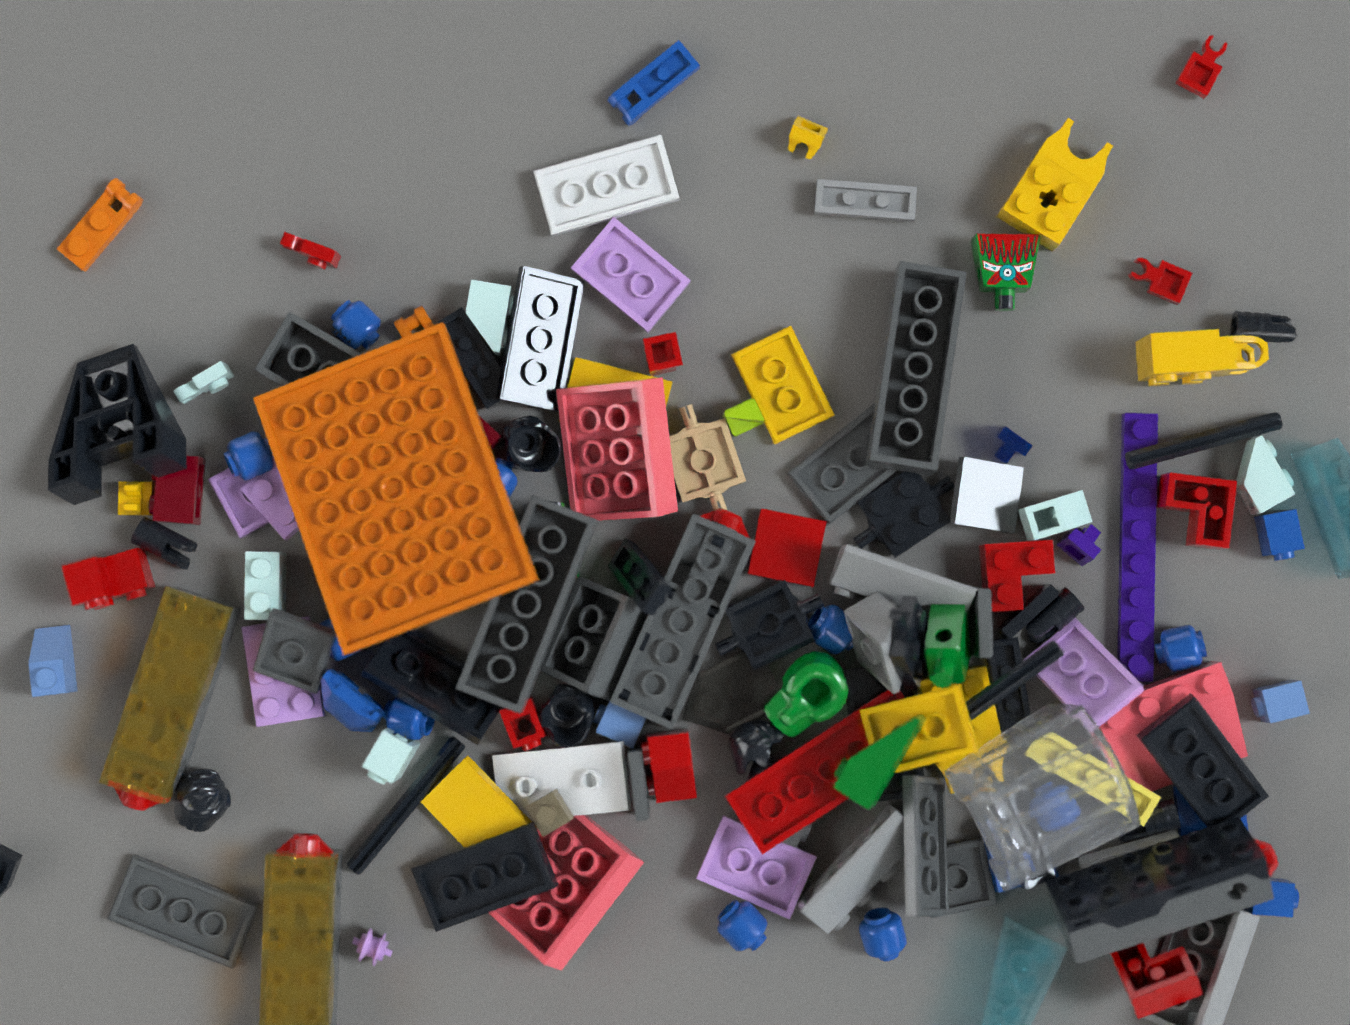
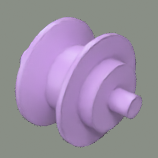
[352,928,393,966]

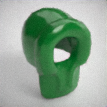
[764,651,848,737]

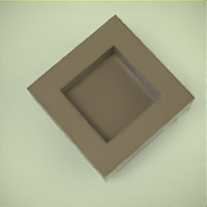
[526,788,574,837]

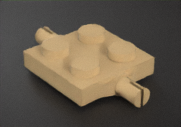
[669,404,746,511]

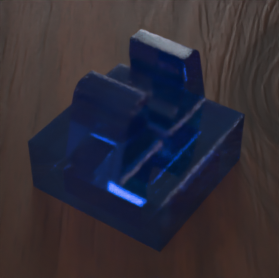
[994,426,1033,464]

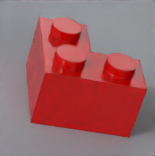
[1156,472,1237,550]
[979,540,1055,612]
[61,548,155,611]
[642,728,697,803]
[1110,943,1203,1019]

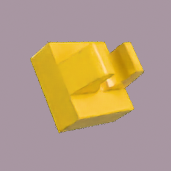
[788,116,828,159]
[118,481,155,516]

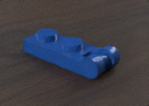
[607,40,700,126]

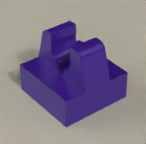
[1057,524,1101,566]

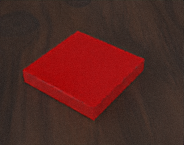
[747,508,827,587]

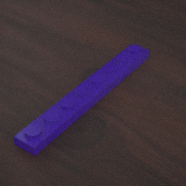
[1117,413,1158,682]

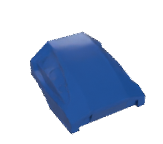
[321,669,385,732]

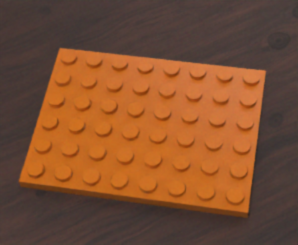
[253,323,539,655]

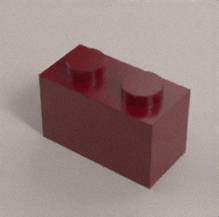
[149,456,206,525]

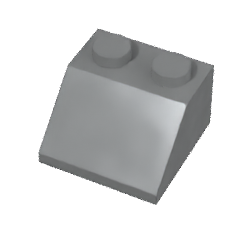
[844,592,902,694]

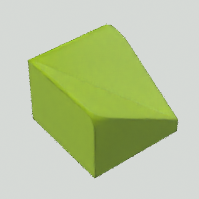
[723,398,765,436]

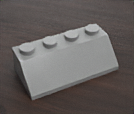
[828,544,977,632]
[797,804,904,934]
[1143,909,1260,1025]

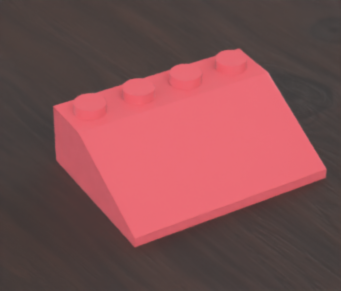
[556,377,678,521]
[1095,661,1248,792]
[489,815,644,971]

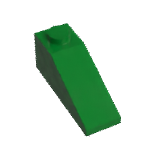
[833,714,927,810]

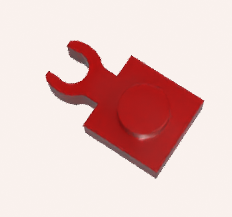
[1175,35,1227,99]
[280,232,341,270]
[1128,257,1193,305]

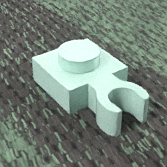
[173,361,234,404]

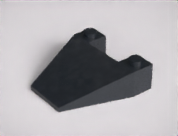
[48,344,187,505]

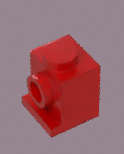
[643,332,683,376]
[499,697,547,752]

